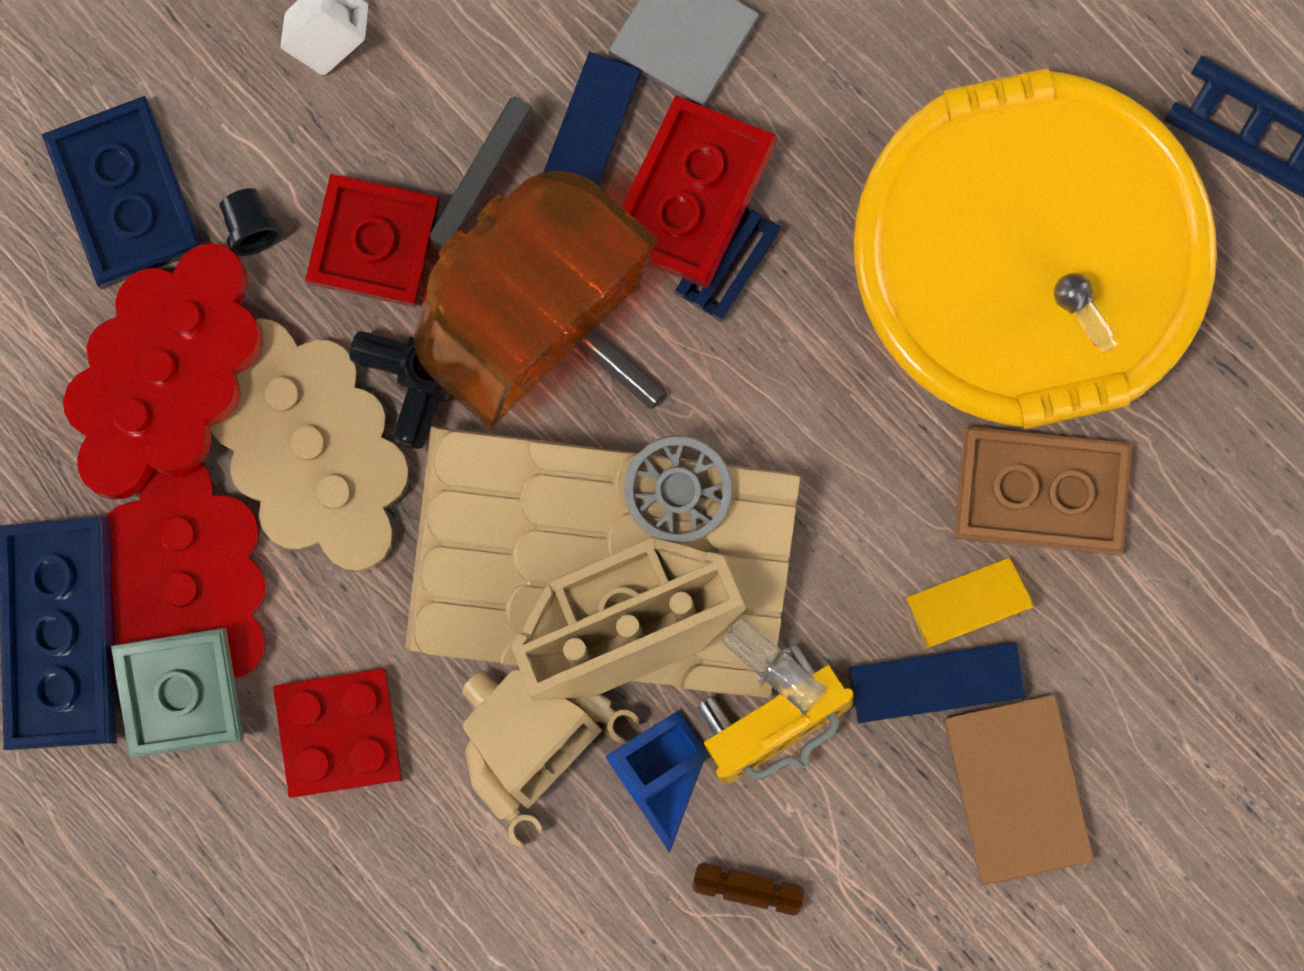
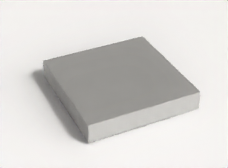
[608,0,759,107]

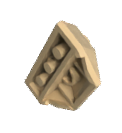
[511,537,746,701]

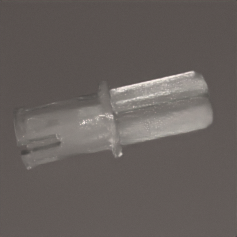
[722,619,828,716]

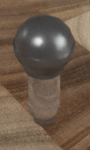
[1054,273,1118,354]

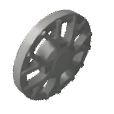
[624,435,732,543]

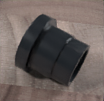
[219,188,283,256]

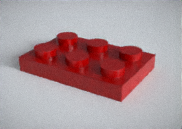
[605,95,777,289]

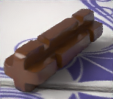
[692,863,804,916]

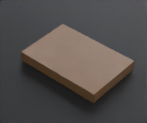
[953,426,1132,556]
[943,695,1094,886]

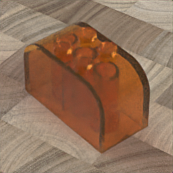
[414,171,658,429]

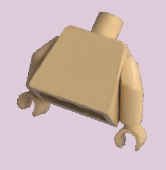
[462,669,639,847]

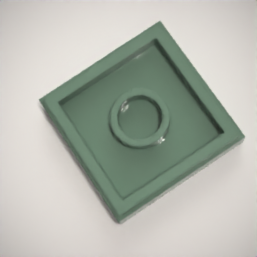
[111,627,244,758]

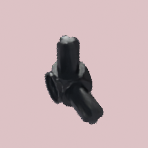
[349,331,458,449]

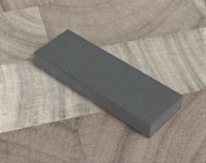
[429,96,533,259]

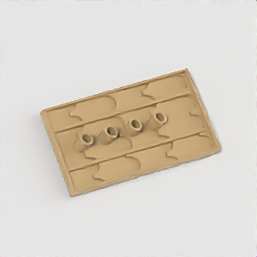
[405,426,800,699]

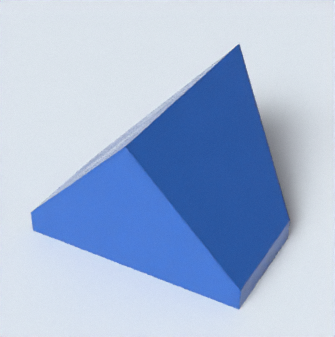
[606,710,710,853]

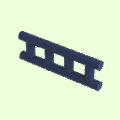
[1164,55,1304,198]

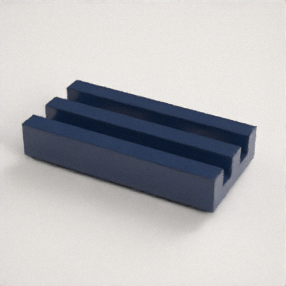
[675,208,781,323]

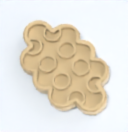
[210,319,410,572]

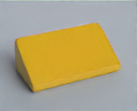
[905,557,1034,650]

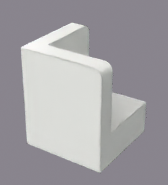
[280,0,368,75]

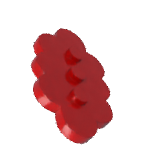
[63,243,263,500]
[105,463,268,680]

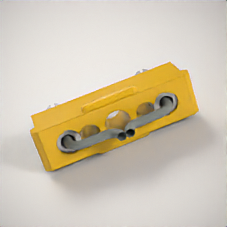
[697,645,854,785]

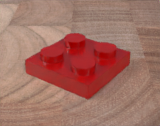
[305,174,440,308]
[273,668,403,798]

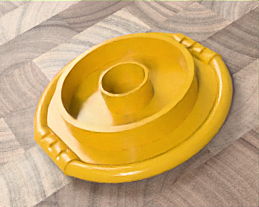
[853,68,1217,430]

